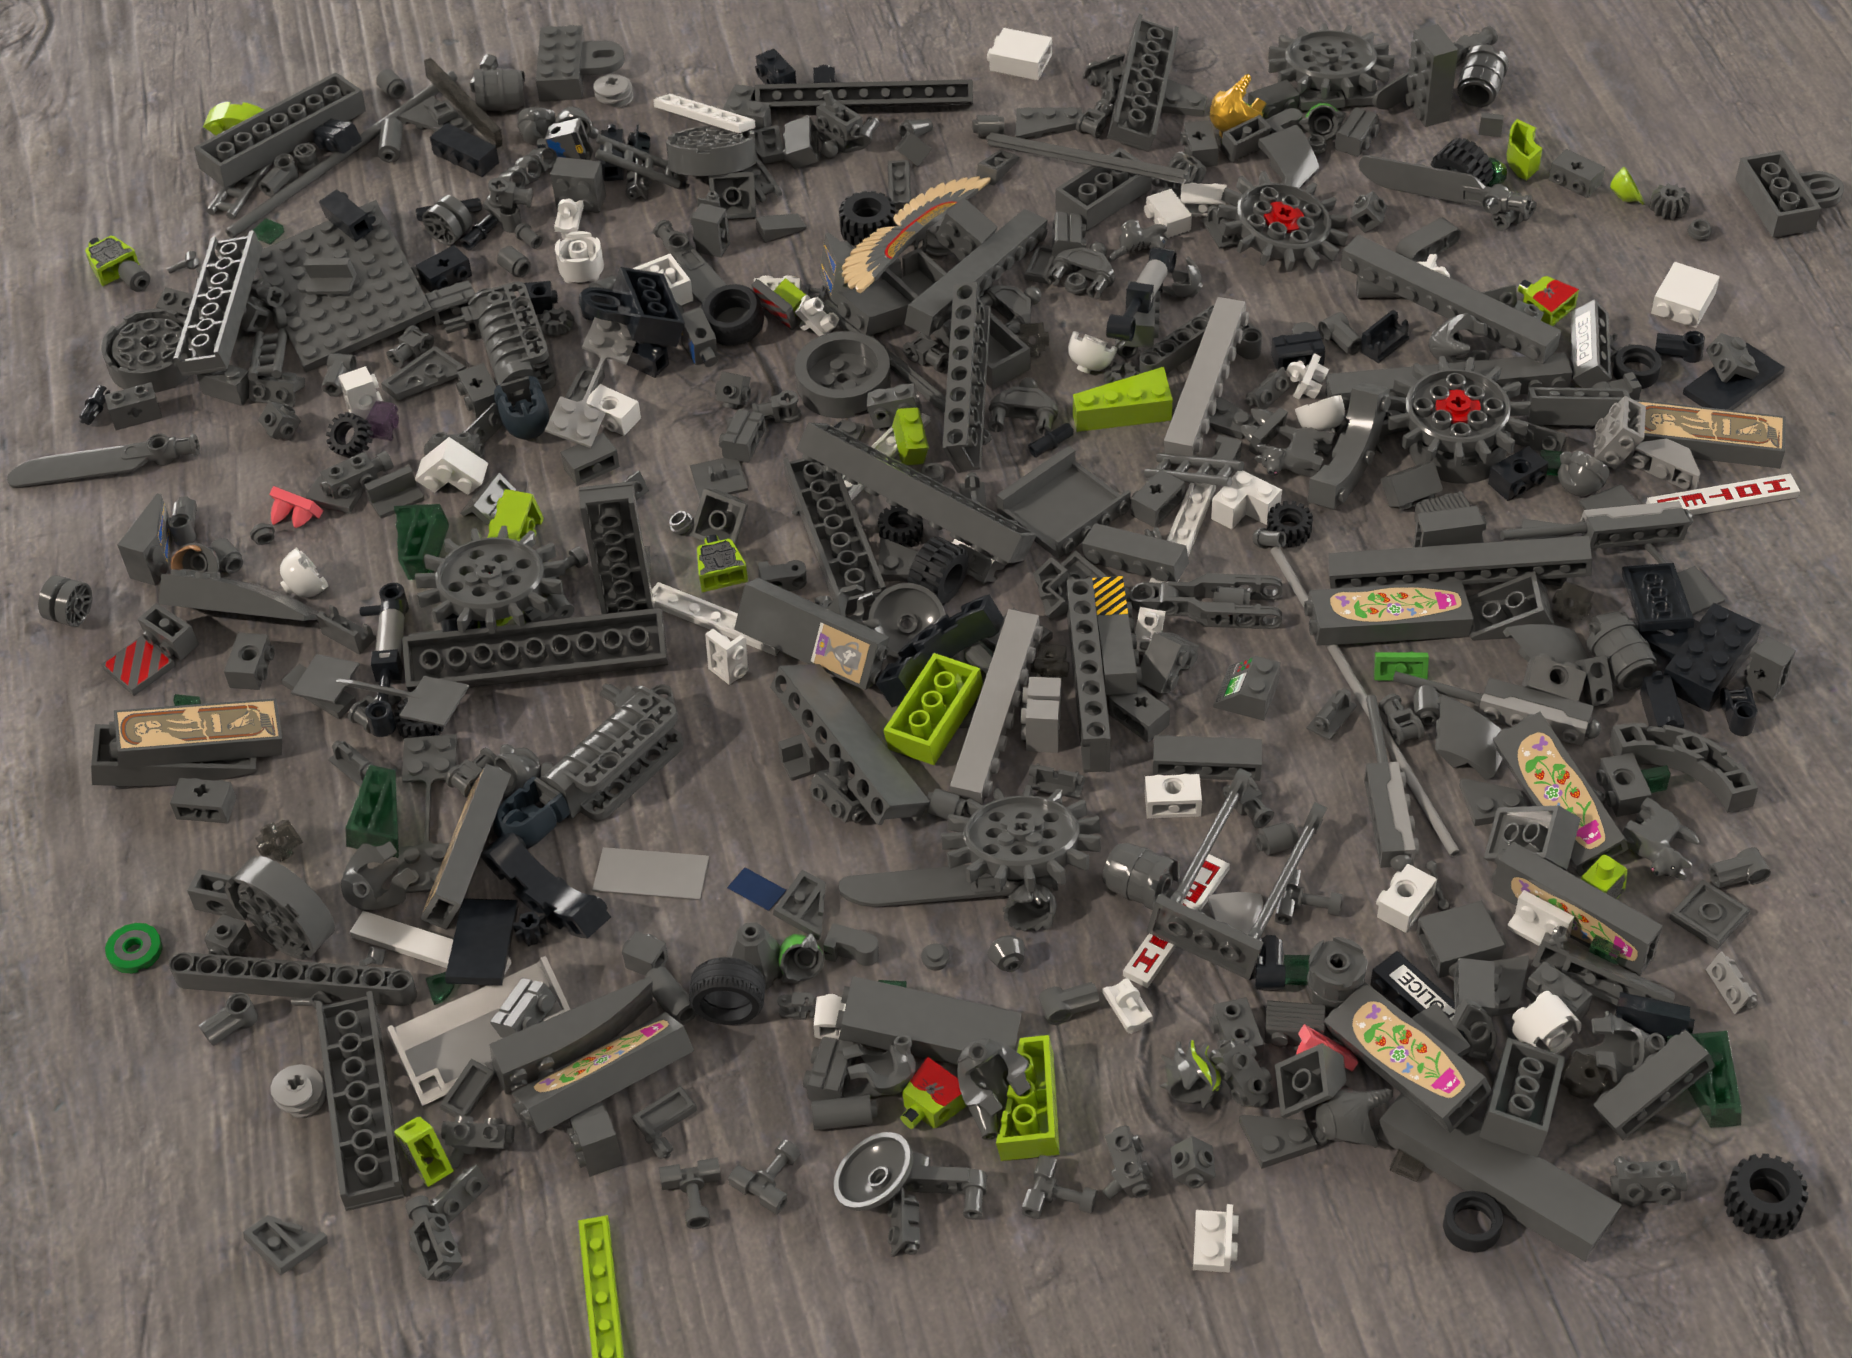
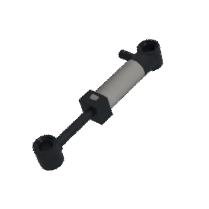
[1106,247,1177,342]
[359,582,409,737]

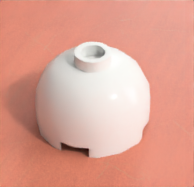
[1068,331,1117,374]
[1295,395,1345,433]
[280,547,329,598]

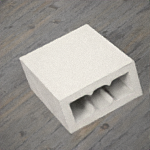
[987,28,1052,80]
[1651,262,1720,328]

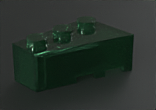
[394,504,450,580]
[345,765,399,858]
[1667,1031,1742,1128]

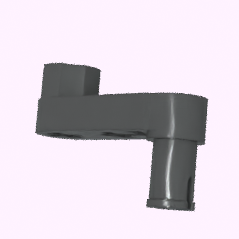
[903,1152,987,1220]

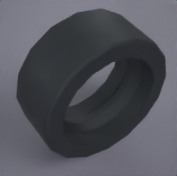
[1613,345,1662,389]
[1443,1191,1503,1253]

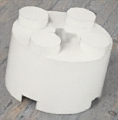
[555,231,604,283]
[1512,991,1582,1054]

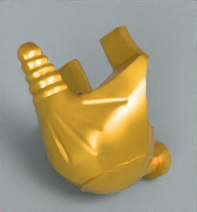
[1209,74,1266,139]

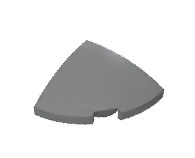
[1208,892,1263,935]

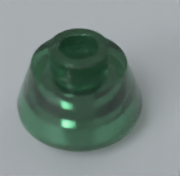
[1486,158,1507,187]

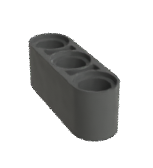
[1396,217,1461,262]

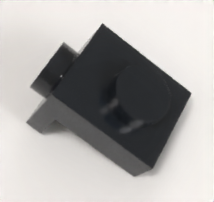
[813,65,836,83]

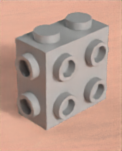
[1593,396,1646,469]

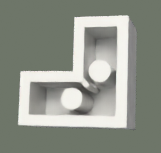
[632,254,693,306]
[415,437,488,495]
[1211,470,1282,529]

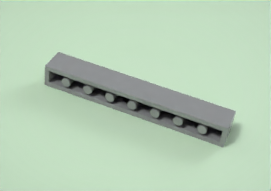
[1164,297,1249,456]
[950,609,1043,805]

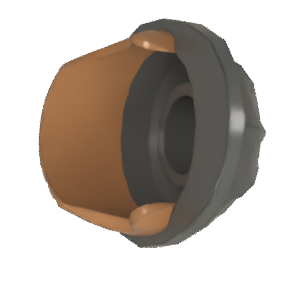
[171,543,219,572]

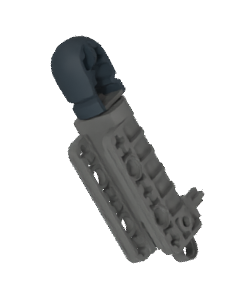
[443,281,556,440]
[493,683,684,849]

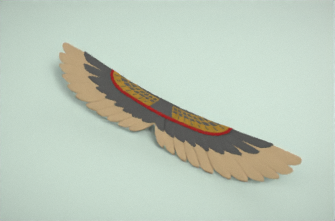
[842,176,990,293]

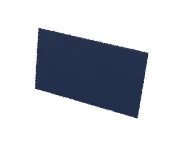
[727,867,786,911]

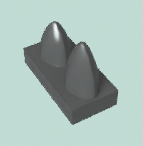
[1241,407,1288,456]

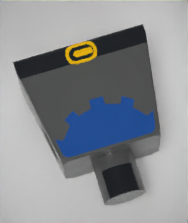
[537,118,593,160]
[681,307,718,367]

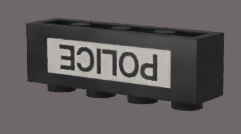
[1370,951,1465,1038]

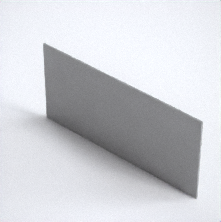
[592,847,709,900]

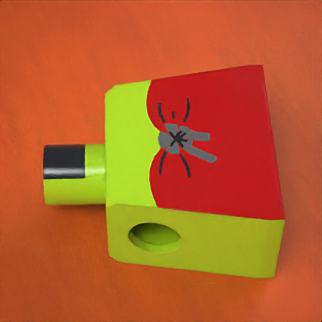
[1518,276,1579,326]
[900,1057,967,1129]

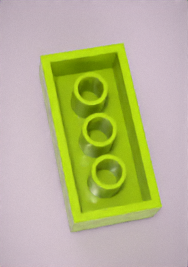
[883,653,983,765]

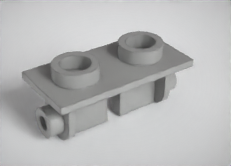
[1706,951,1758,1015]

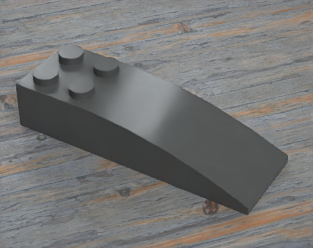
[159,569,319,621]
[91,724,256,786]
[489,976,653,1095]

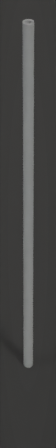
[1270,547,1460,857]

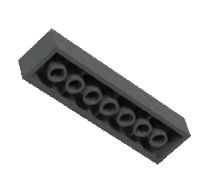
[194,72,366,188]

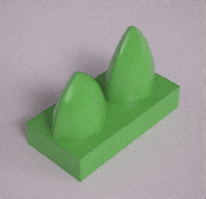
[1374,651,1429,681]

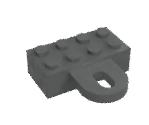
[536,25,625,102]
[1736,150,1844,237]

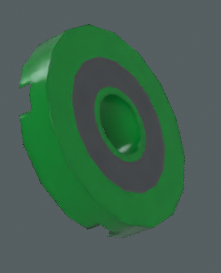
[105,923,163,974]

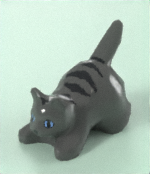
[1109,219,1167,262]

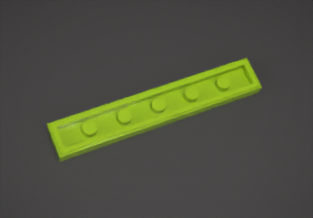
[578,1215,624,1358]

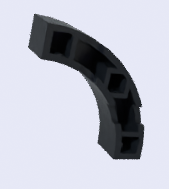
[876,594,1004,707]
[480,833,611,939]

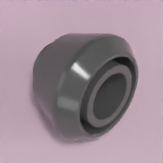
[988,935,1025,972]

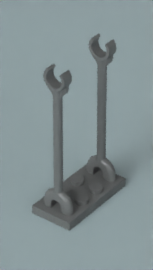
[1147,768,1327,980]

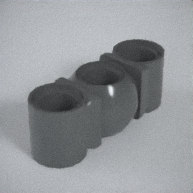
[498,148,557,189]

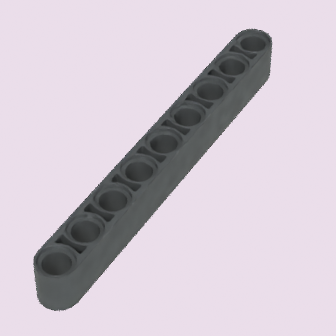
[169,952,417,1006]

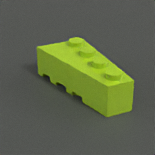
[1073,367,1173,432]
[487,489,544,541]
[996,1035,1060,1161]

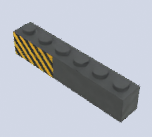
[1092,576,1142,695]

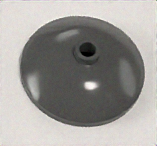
[868,583,945,659]
[834,1132,913,1211]

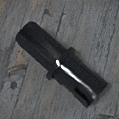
[460,214,498,251]
[79,385,110,425]
[1028,423,1074,458]

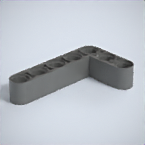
[1139,305,1262,374]

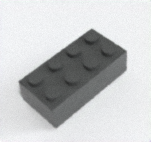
[1405,24,1458,127]
[1055,147,1152,231]
[1479,1038,1565,1158]

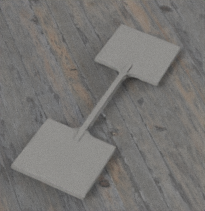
[545,318,636,448]

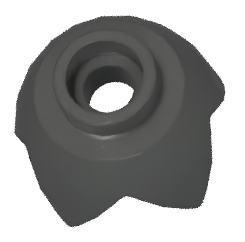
[1162,256,1203,298]

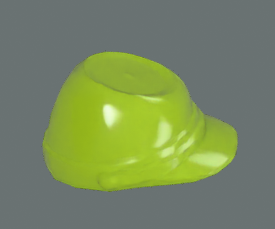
[1610,167,1645,205]

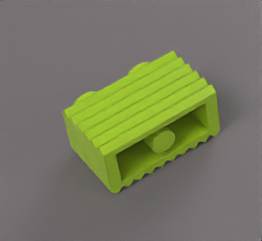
[892,407,929,465]

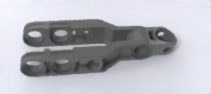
[1130,573,1282,629]

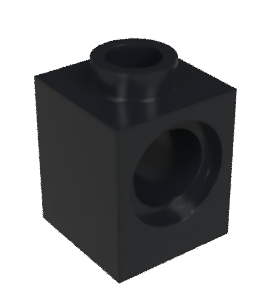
[524,281,558,315]

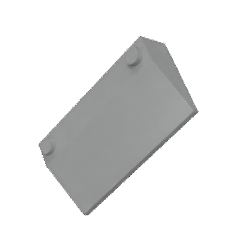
[387,956,570,1106]

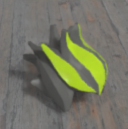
[1160,1040,1221,1109]

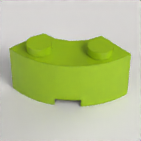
[203,102,264,136]
[1506,119,1543,181]

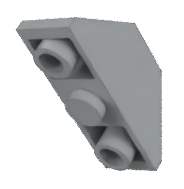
[1627,439,1701,491]

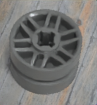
[422,195,473,245]
[38,575,92,627]

